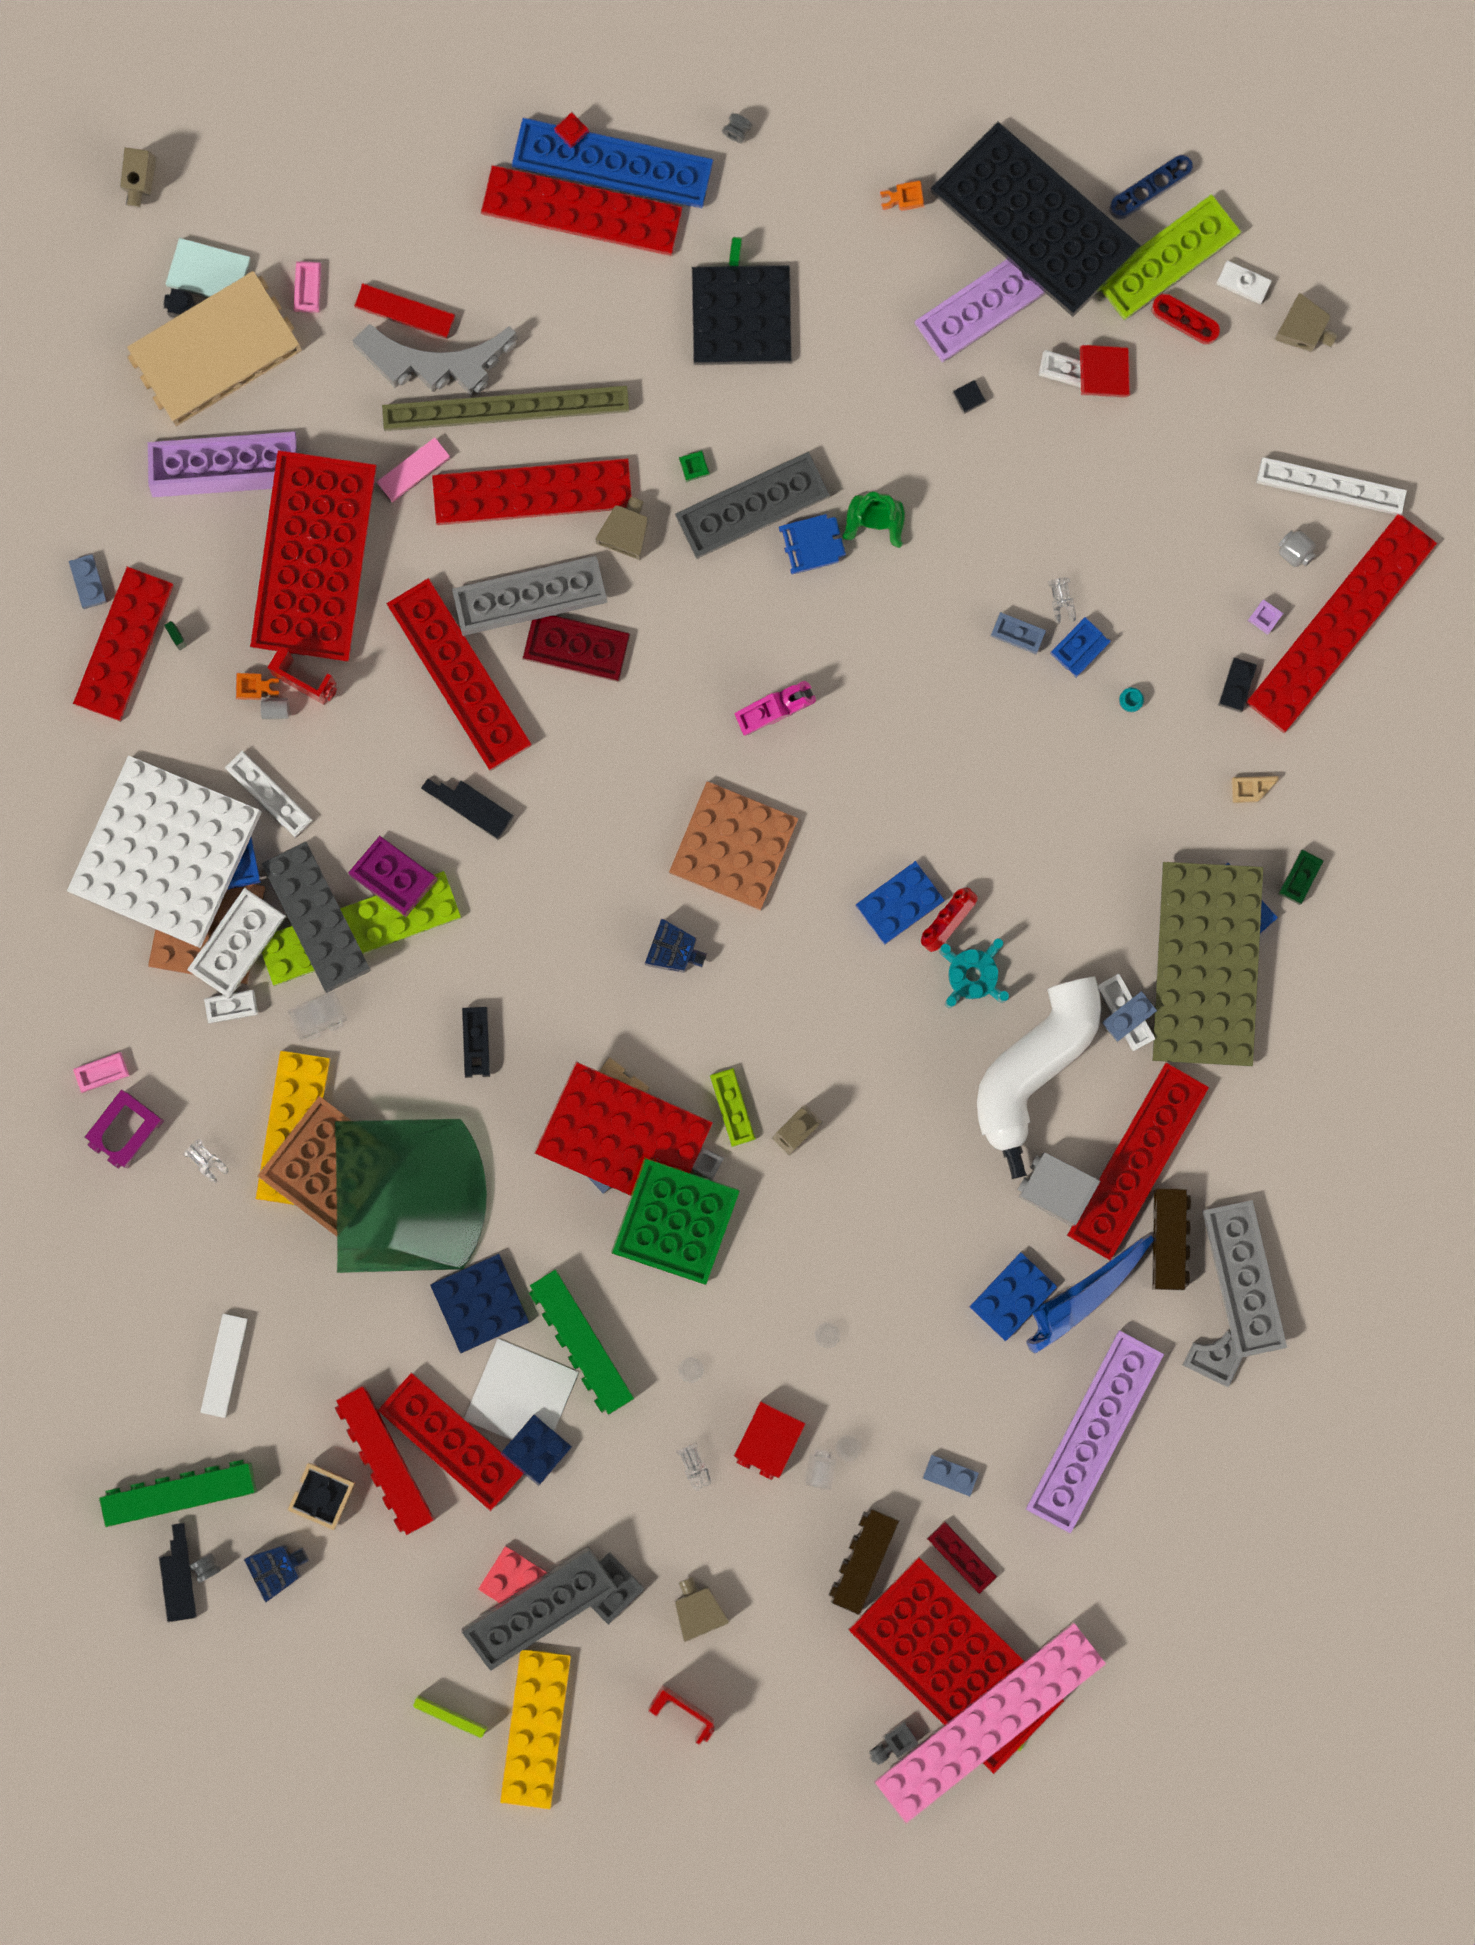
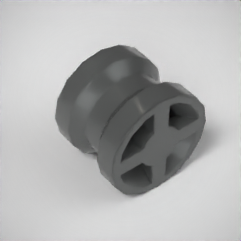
[722,113,752,143]
[189,1553,221,1583]

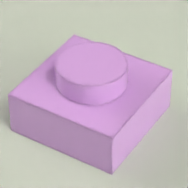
[1248,599,1283,635]

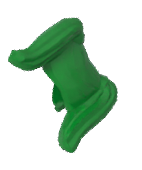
[842,492,905,548]

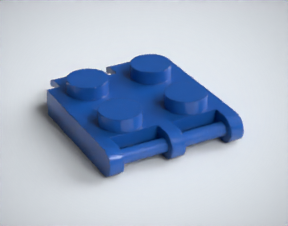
[778,514,846,575]

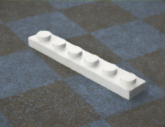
[1256,457,1407,515]

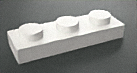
[1098,974,1155,1051]

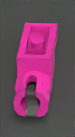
[734,681,816,736]

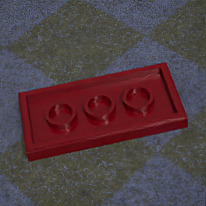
[523,615,630,682]

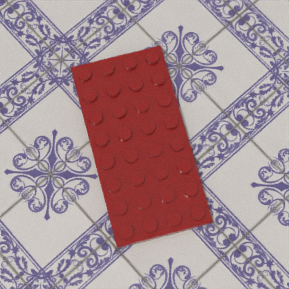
[250,450,377,662]
[848,1556,1064,1774]

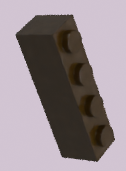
[1152,1189,1191,1290]
[828,1508,899,1615]

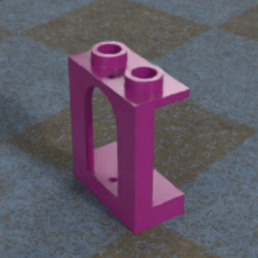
[85,1089,164,1169]

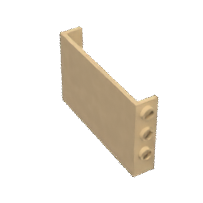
[127,271,302,427]

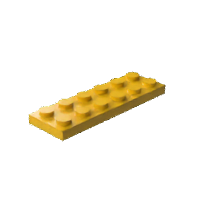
[255,1051,330,1205]
[500,1649,571,1809]

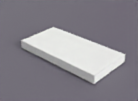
[187,888,286,998]

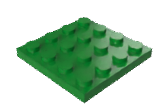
[611,1158,740,1285]

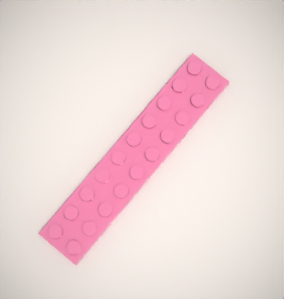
[874,1622,1106,1823]

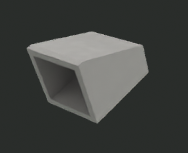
[1017,1152,1100,1226]

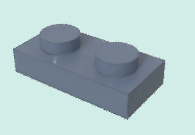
[69,554,108,609]
[990,612,1046,654]
[1102,991,1157,1042]
[923,1455,979,1496]

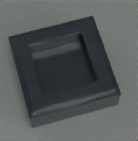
[953,380,986,414]

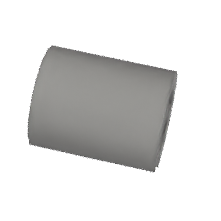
[261,698,289,720]

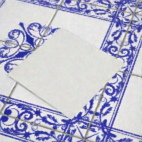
[464,1339,579,1440]

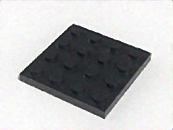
[692,265,792,365]

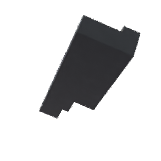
[421,778,514,840]
[159,1523,197,1622]

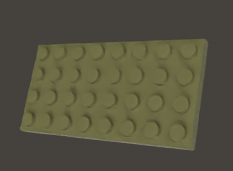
[1152,862,1263,1066]

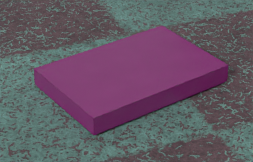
[348,835,438,917]

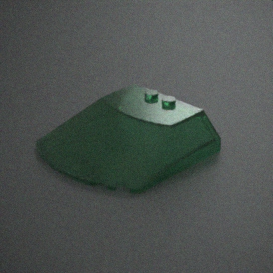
[334,1119,487,1273]

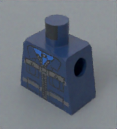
[645,919,707,973]
[244,1545,309,1602]

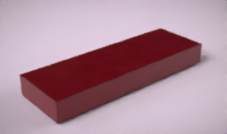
[927,1521,997,1594]

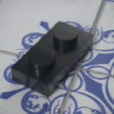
[1218,657,1257,713]

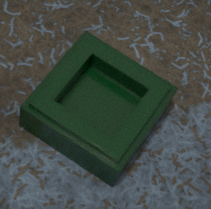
[164,621,187,651]

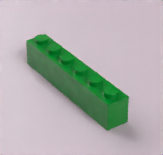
[528,1270,635,1415]
[99,1459,257,1527]

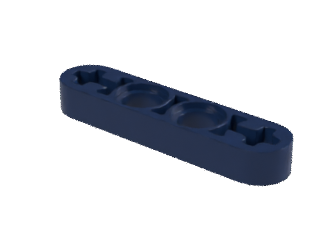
[1110,155,1193,219]

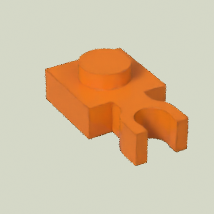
[880,181,925,211]
[236,673,279,700]

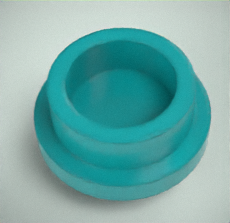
[1119,687,1144,712]

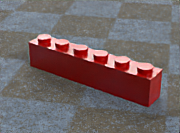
[335,1386,435,1536]

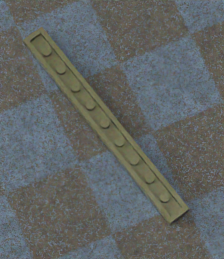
[382,386,629,431]

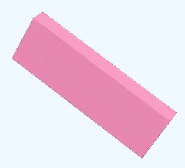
[377,437,450,503]

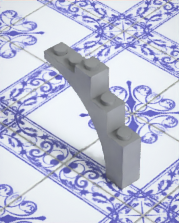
[352,324,517,396]

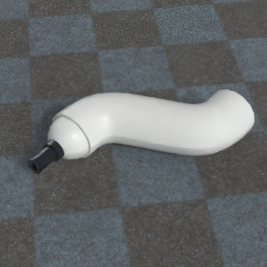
[977,976,1101,1179]

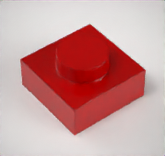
[554,112,589,148]

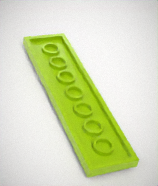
[262,871,461,986]

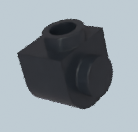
[164,288,196,318]

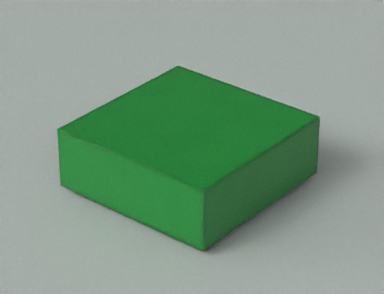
[729,237,742,266]
[679,451,710,482]

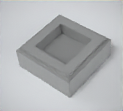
[692,1147,724,1180]

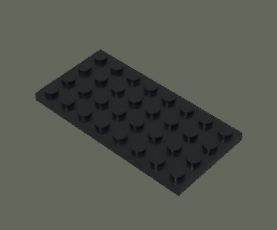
[930,121,1141,317]

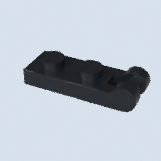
[462,1007,490,1078]

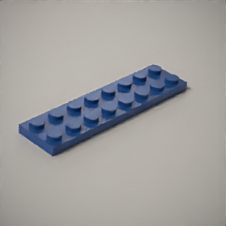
[512,118,713,209]

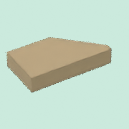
[1232,776,1279,803]

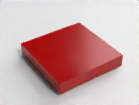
[1080,345,1130,398]

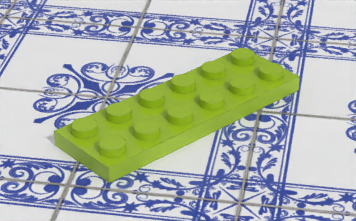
[1101,194,1241,321]

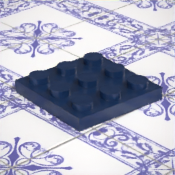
[430,1254,530,1354]

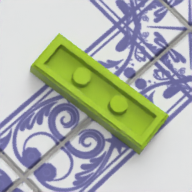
[710,1068,756,1147]
[413,1695,487,1738]

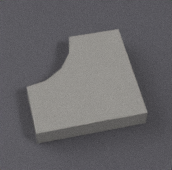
[1182,1331,1243,1387]

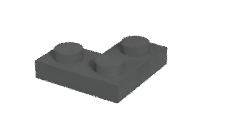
[591,1552,645,1625]

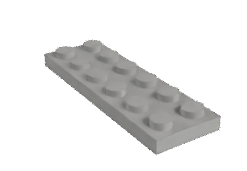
[452,556,608,636]
[1203,1200,1287,1359]

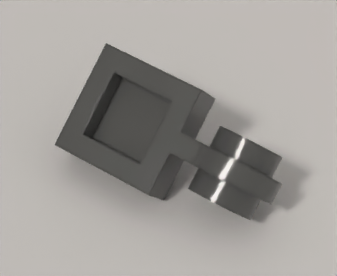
[869,1722,919,1765]

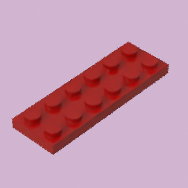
[73,567,174,722]
[377,1372,524,1511]

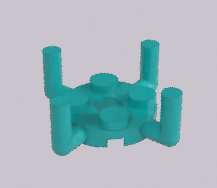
[939,938,1009,1008]

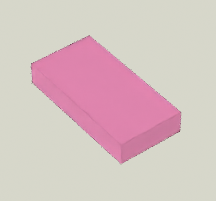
[294,262,321,313]
[73,1052,130,1093]

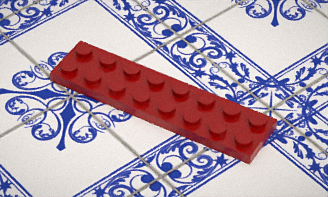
[481,165,682,256]
[432,459,632,525]
[386,578,532,771]
[1066,1063,1209,1261]

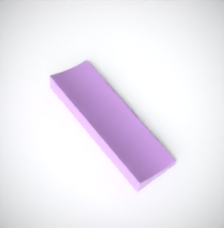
[148,432,297,498]

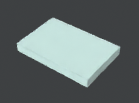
[166,238,251,298]

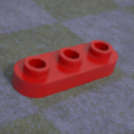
[1152,294,1220,345]
[921,887,977,952]

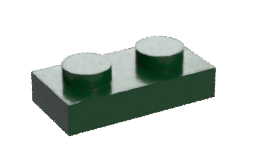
[1278,849,1324,905]

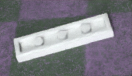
[225,750,313,838]
[200,1314,248,1418]

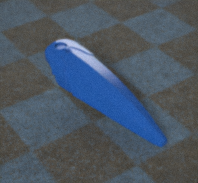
[1026,1235,1154,1354]

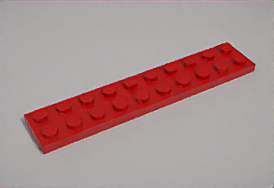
[1246,514,1437,733]

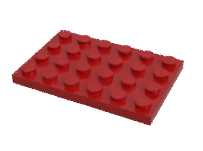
[534,1061,713,1196]

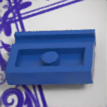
[1050,617,1111,678]

